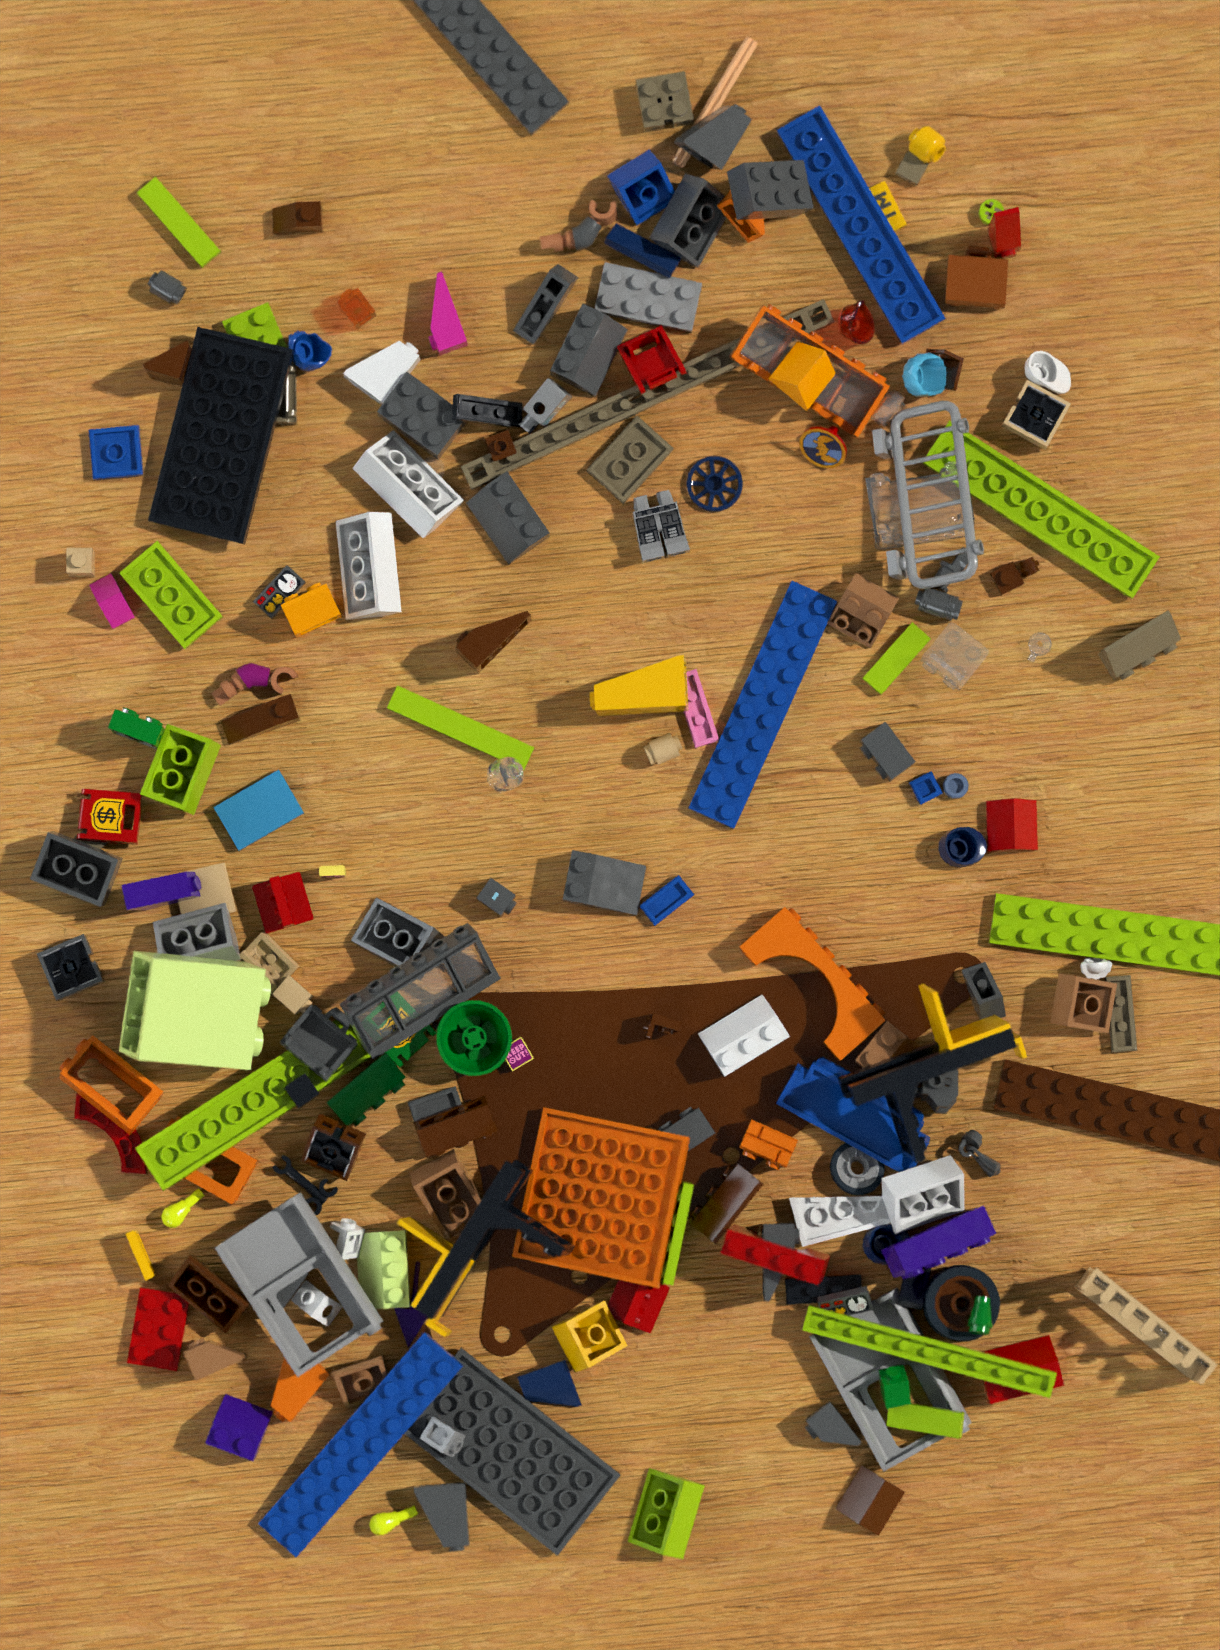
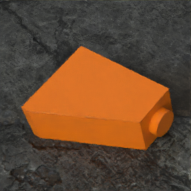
[271,1357,331,1422]

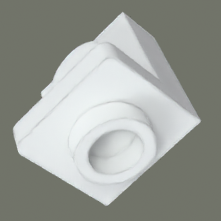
[330,1218,365,1260]

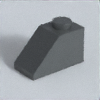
[962,962,1006,1020]
[805,1401,861,1446]

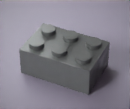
[727,160,814,220]
[377,372,467,460]
[30,831,123,907]

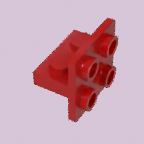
[252,872,314,934]
[607,1280,670,1333]

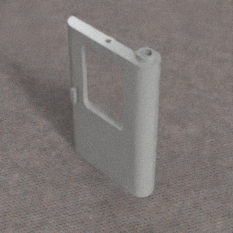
[215,1192,383,1377]
[810,1288,972,1472]

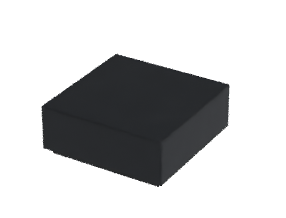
[284,1073,320,1109]

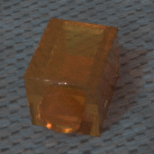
[337,287,376,330]

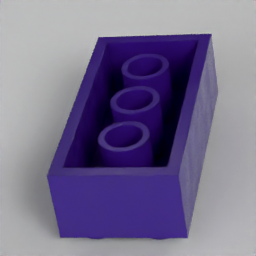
[881,1206,996,1280]

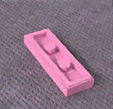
[684,669,719,748]

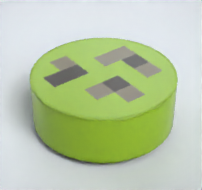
[979,199,1004,225]

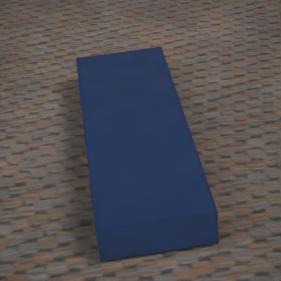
[604,223,681,278]

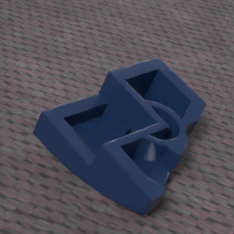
[517,1360,582,1407]

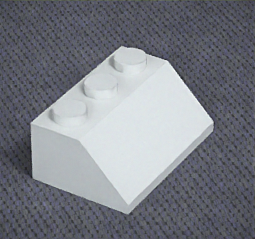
[698,995,790,1077]
[882,1155,965,1234]

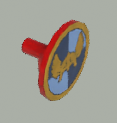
[799,426,847,468]

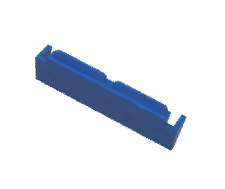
[776,1057,930,1172]

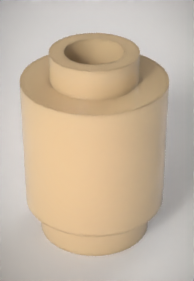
[644,733,683,765]

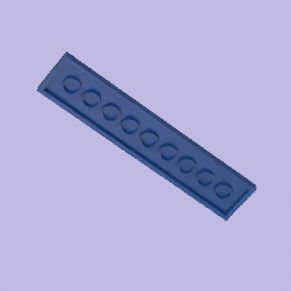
[777,105,946,345]
[688,581,837,829]
[258,1332,464,1557]

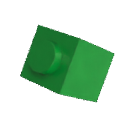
[878,1365,911,1409]

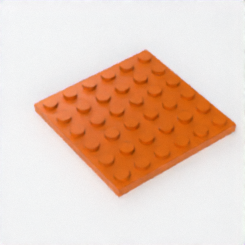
[512,1107,690,1288]

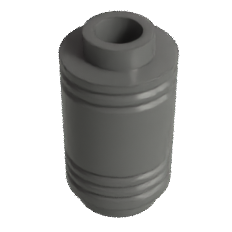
[914,588,963,621]

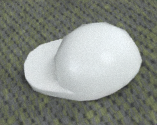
[1024,351,1071,394]

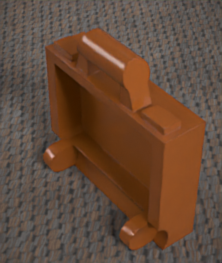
[945,246,1008,310]

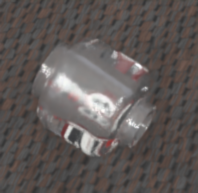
[487,756,524,792]

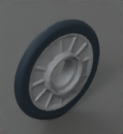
[830,1143,884,1195]

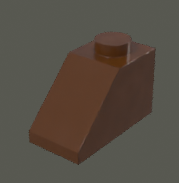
[272,201,323,234]

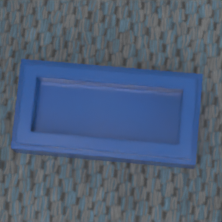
[639,875,694,926]

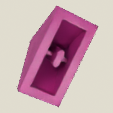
[89,573,135,629]

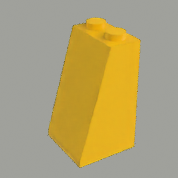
[590,655,689,716]

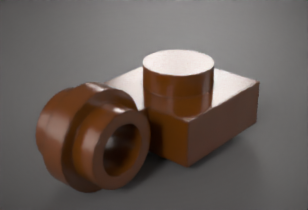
[990,557,1040,596]

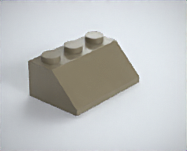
[1098,610,1181,681]

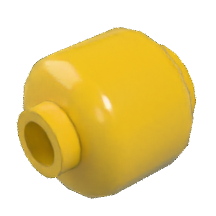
[909,126,946,163]

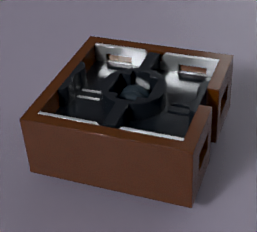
[300,1114,366,1181]

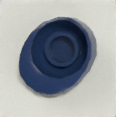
[938,827,987,868]
[863,1224,910,1265]

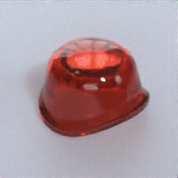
[838,300,874,344]

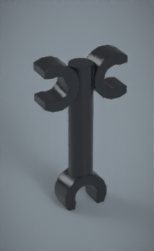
[273,1155,338,1216]

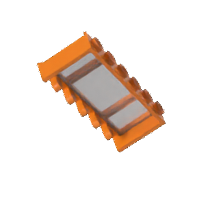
[729,304,890,437]

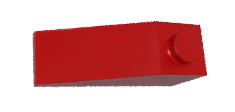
[988,207,1021,259]

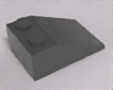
[563,850,646,915]
[351,897,445,981]
[762,1224,799,1301]

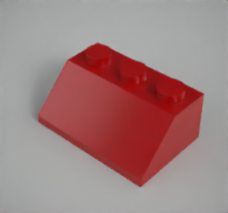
[982,1335,1065,1404]

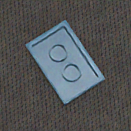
[213,770,304,851]

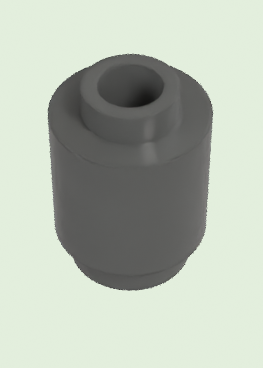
[148,270,187,305]

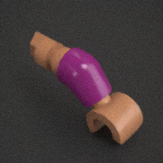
[212,663,298,706]

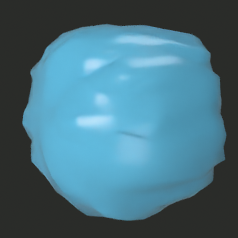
[902,353,946,397]

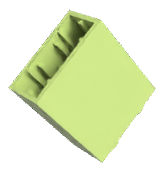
[119,951,271,1070]

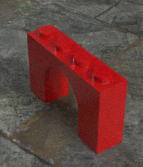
[721,1224,831,1285]

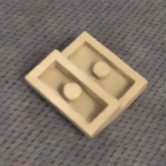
[178,863,236,914]
[237,931,300,996]

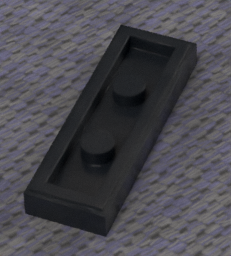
[452,394,523,429]
[785,1274,862,1305]

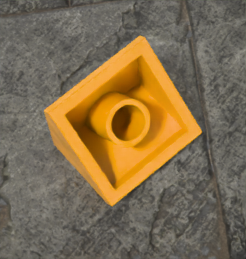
[768,342,836,411]

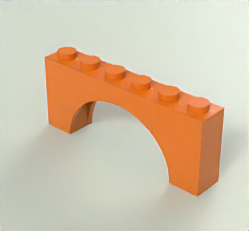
[739,907,886,1061]

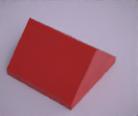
[986,798,1038,851]

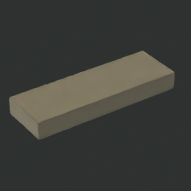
[1104,975,1137,1053]

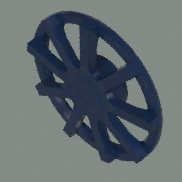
[687,456,743,512]

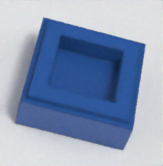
[909,771,943,805]

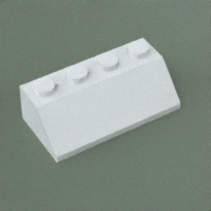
[352,430,464,538]
[336,512,402,620]

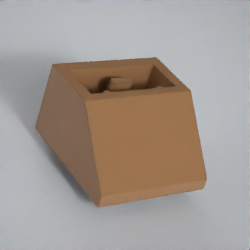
[827,573,899,649]

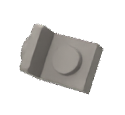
[420,1416,466,1457]

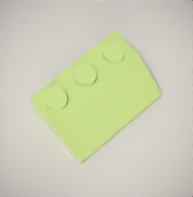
[357,1230,411,1309]

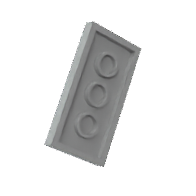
[595,262,702,333]

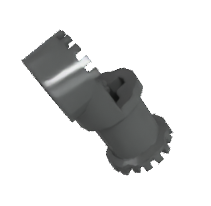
[934,547,968,593]

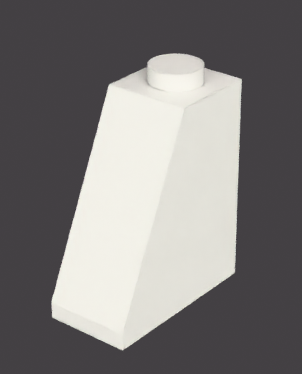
[343,341,420,405]

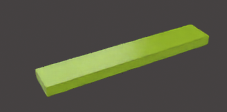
[387,685,534,771]

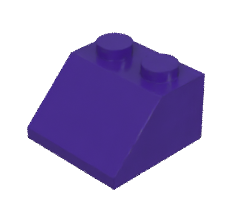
[205,1394,273,1461]

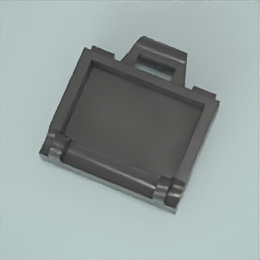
[280,1005,358,1082]

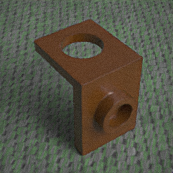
[926,349,964,391]

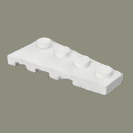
[789,1196,891,1247]

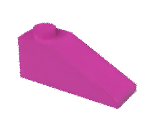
[428,271,468,356]

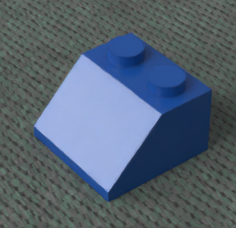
[607,150,675,225]

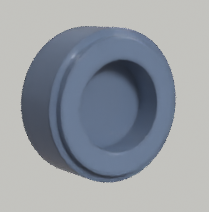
[943,773,969,799]

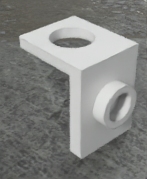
[291,1280,342,1327]

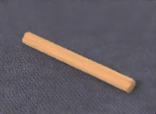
[673,37,757,168]

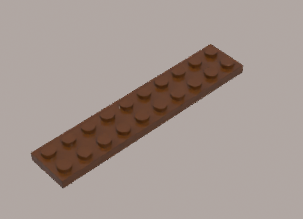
[993,1059,1220,1162]

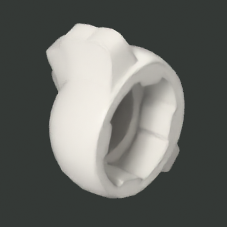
[1080,958,1112,980]

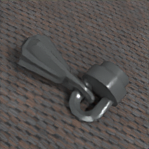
[958,1130,1001,1177]

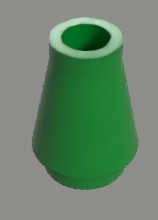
[967,1296,993,1335]

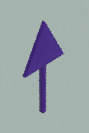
[394,1261,428,1348]

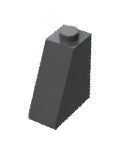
[674,104,752,170]
[414,1482,470,1551]

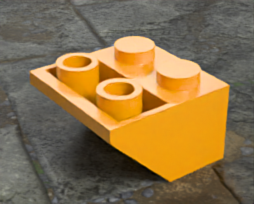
[281,582,342,638]

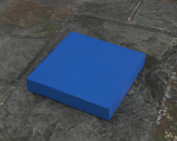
[89,425,144,480]

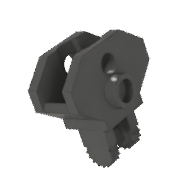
[915,1069,958,1114]

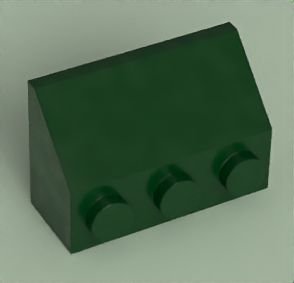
[326,1053,407,1127]

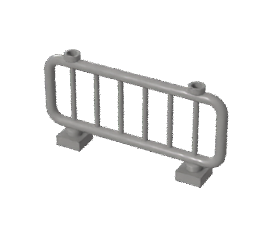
[872,401,984,589]

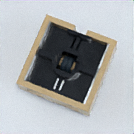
[1002,380,1071,450]

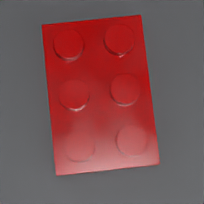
[127,1287,189,1371]

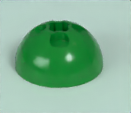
[436,1000,512,1076]

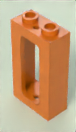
[59,1035,164,1135]
[166,1116,259,1205]

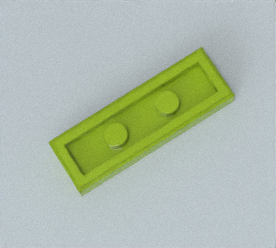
[862,622,931,695]
[886,1403,965,1439]

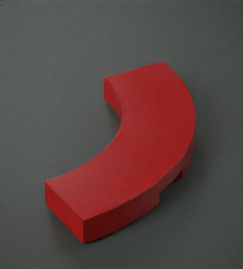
[74,1093,147,1174]

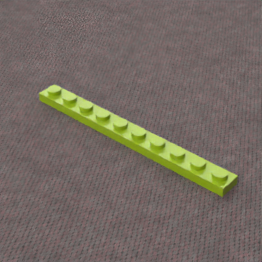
[802,1305,1057,1398]

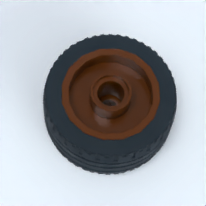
[923,1265,1000,1342]

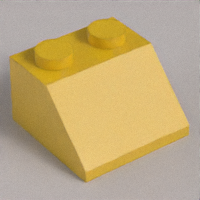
[552,1300,627,1373]

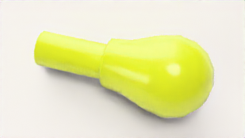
[161,1188,205,1228]
[369,1505,418,1536]

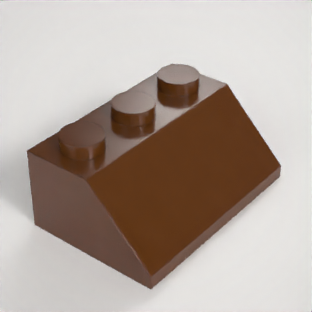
[689,1163,763,1244]
[167,1255,250,1334]

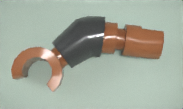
[540,200,617,252]

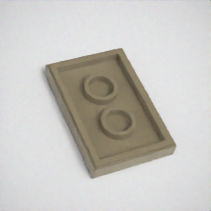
[586,416,674,505]

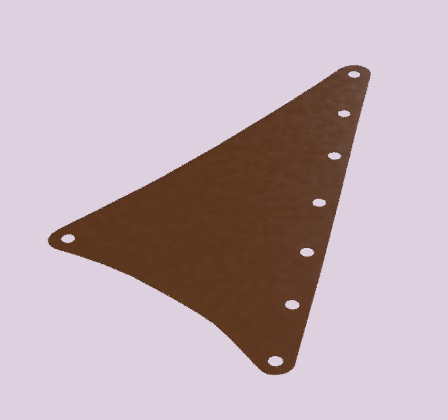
[432,952,981,1356]

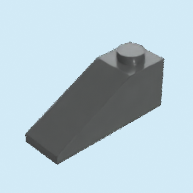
[513,264,579,345]

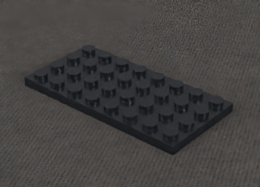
[148,327,294,545]

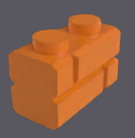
[739,1120,798,1171]

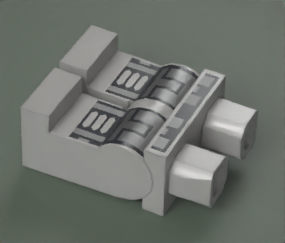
[632,490,690,563]

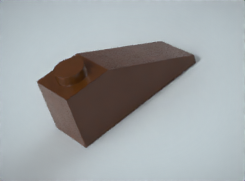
[221,694,301,745]

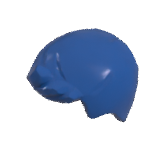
[288,331,332,372]

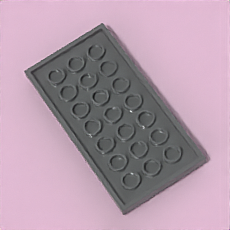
[404,1347,621,1556]

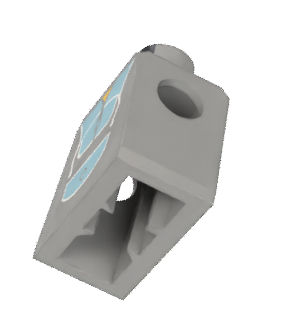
[519,378,572,434]

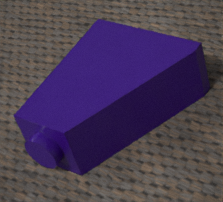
[121,871,201,911]

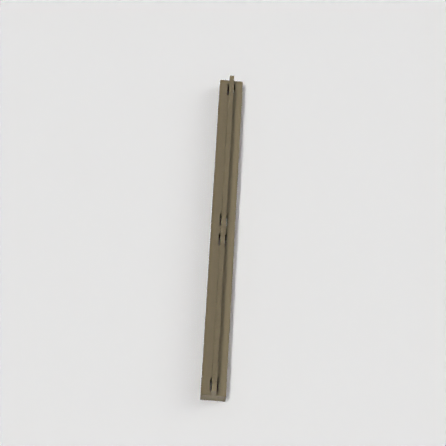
[461,299,834,490]

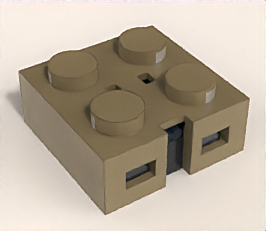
[636,71,694,133]

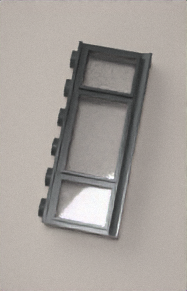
[340,923,501,1060]

